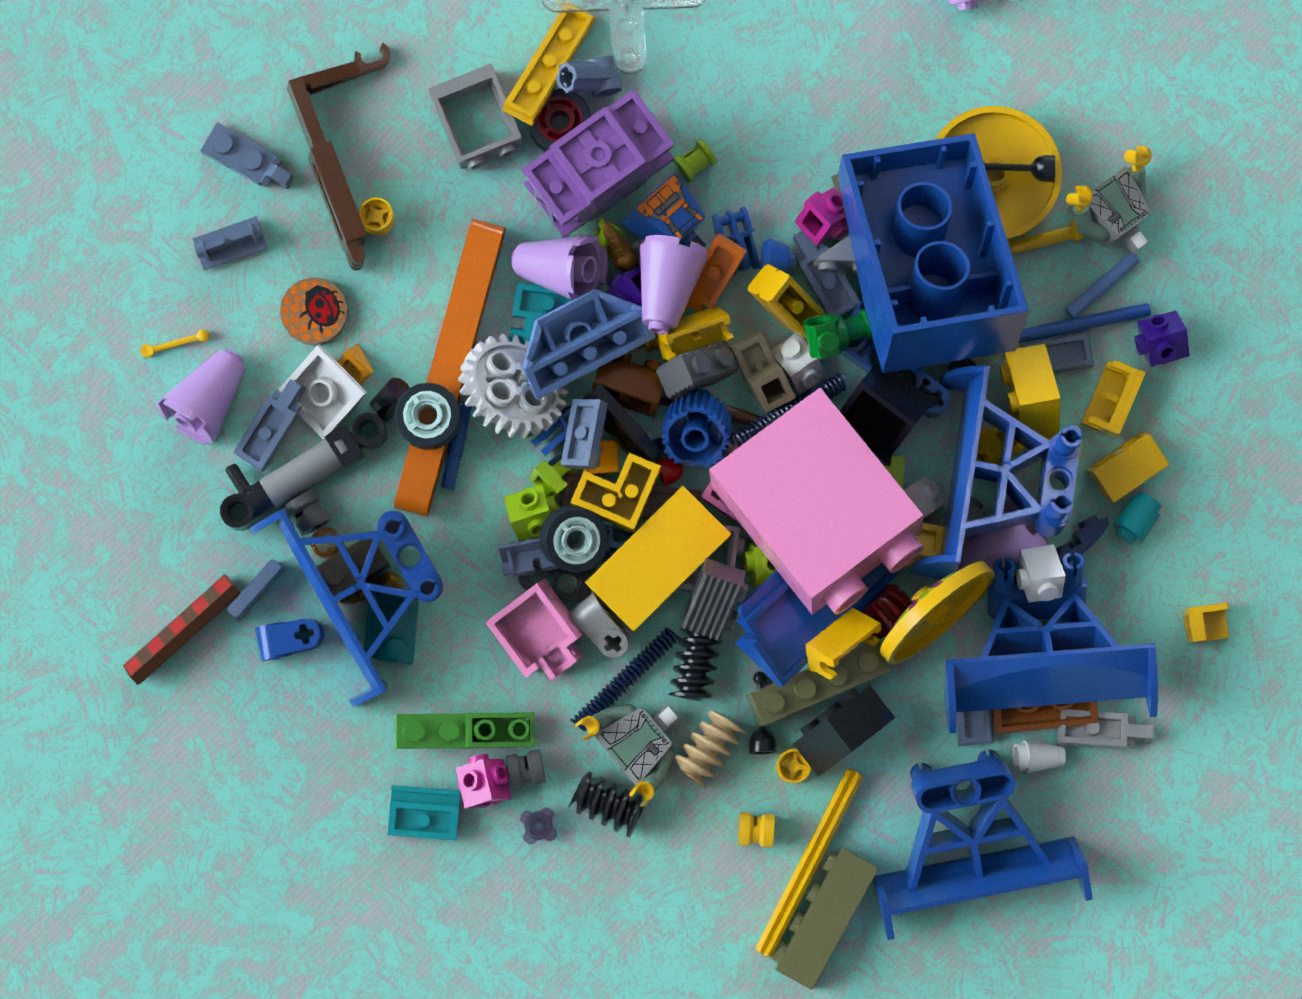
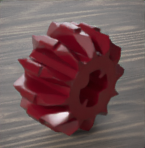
[860,584,912,639]

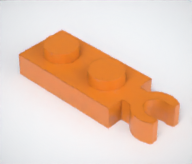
[683,233,747,313]

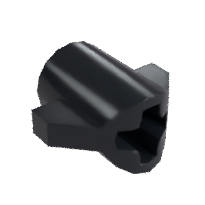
[369,377,410,422]

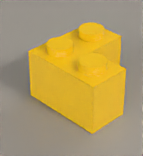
[999,344,1061,440]
[570,453,661,533]

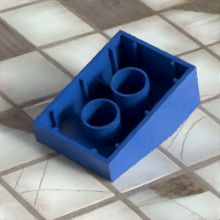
[838,133,1029,373]

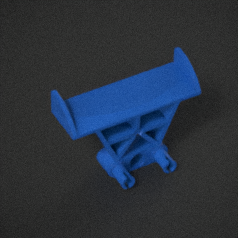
[910,365,1083,579]
[250,508,443,707]
[944,552,1158,733]
[873,749,1093,940]

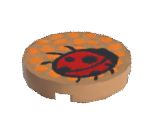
[280,277,349,346]

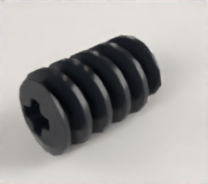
[668,627,722,701]
[568,771,645,838]

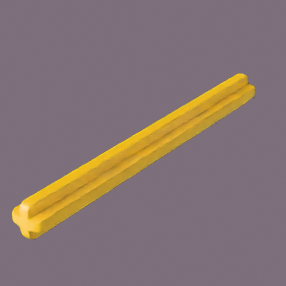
[756,769,863,958]

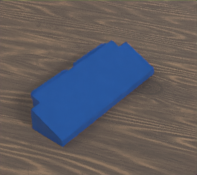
[735,563,906,687]

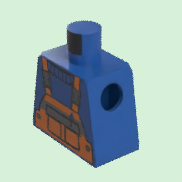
[622,173,707,247]

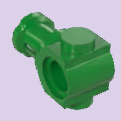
[804,309,873,360]

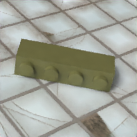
[745,643,890,727]
[772,848,879,990]

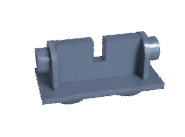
[193,216,268,270]
[498,538,568,578]

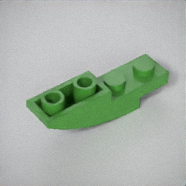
[394,712,535,749]

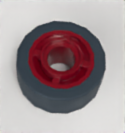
[529,88,591,152]

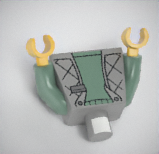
[1066,145,1151,253]
[574,704,680,807]

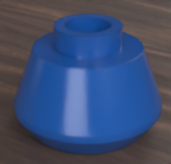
[760,238,795,274]

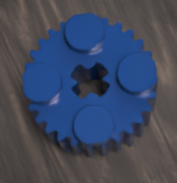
[661,389,733,468]

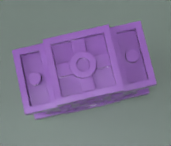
[522,89,675,238]

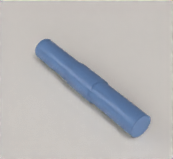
[1065,252,1140,319]

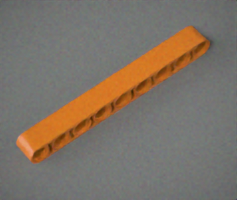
[394,219,506,517]

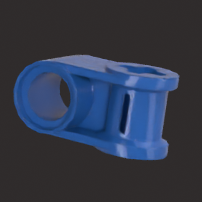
[255,619,324,661]

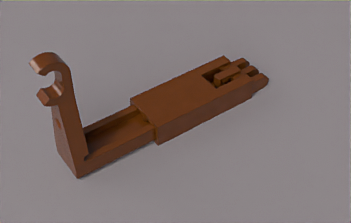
[287,42,390,271]

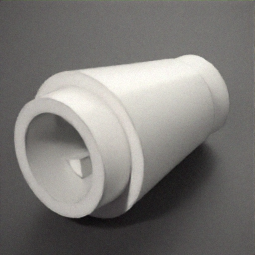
[1012,740,1066,774]

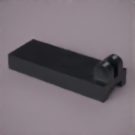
[582,383,666,461]

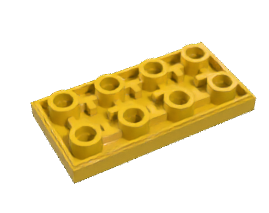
[585,486,732,632]

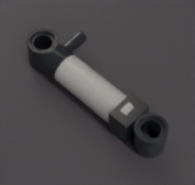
[220,413,388,531]

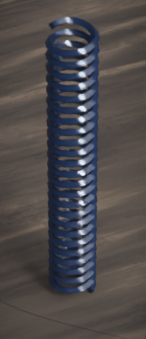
[730,373,847,447]
[570,627,680,731]

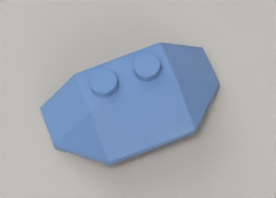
[523,289,656,399]

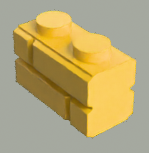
[747,264,825,339]

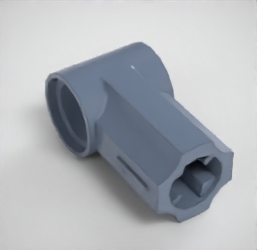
[556,56,622,98]

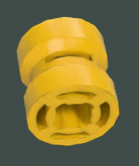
[359,197,395,236]
[776,749,811,783]
[738,812,775,848]

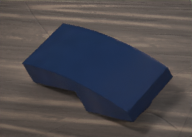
[1056,515,1110,568]

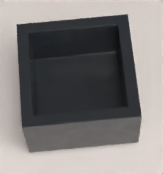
[840,360,933,462]
[793,685,895,777]

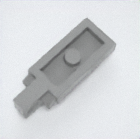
[1057,709,1154,750]

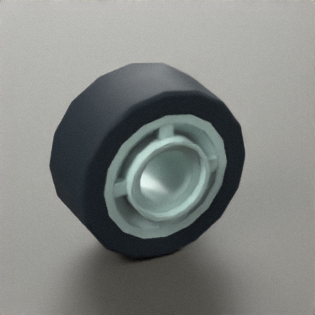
[395,383,461,450]
[539,505,608,573]

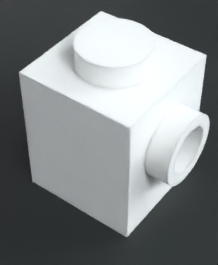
[1016,544,1065,603]

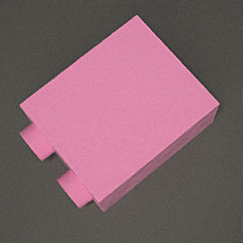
[709,388,923,615]

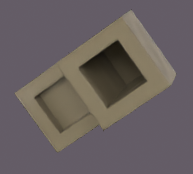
[729,330,796,413]

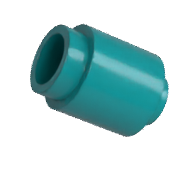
[1113,492,1162,545]

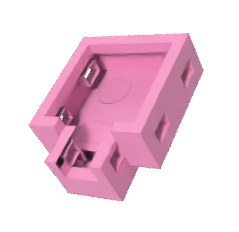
[485,579,585,680]

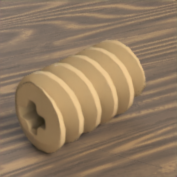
[674,710,746,789]

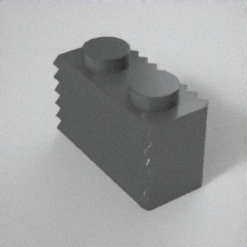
[656,340,739,398]
[682,558,749,641]

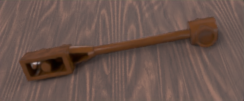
[592,352,771,430]

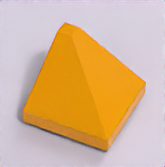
[337,344,374,386]

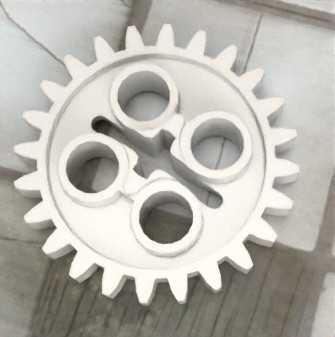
[458,334,568,439]

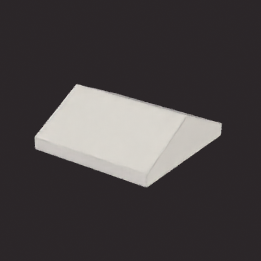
[279,344,367,440]

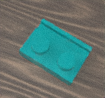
[364,591,420,665]
[387,785,461,841]

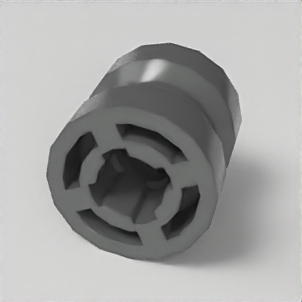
[285,490,331,536]
[506,749,546,789]

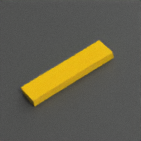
[502,2,596,126]

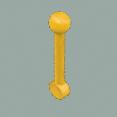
[141,329,210,358]

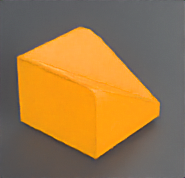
[585,441,619,476]

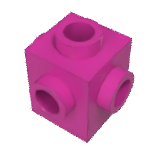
[794,187,849,246]
[456,754,512,808]

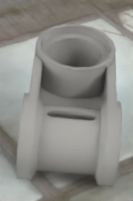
[569,592,633,658]

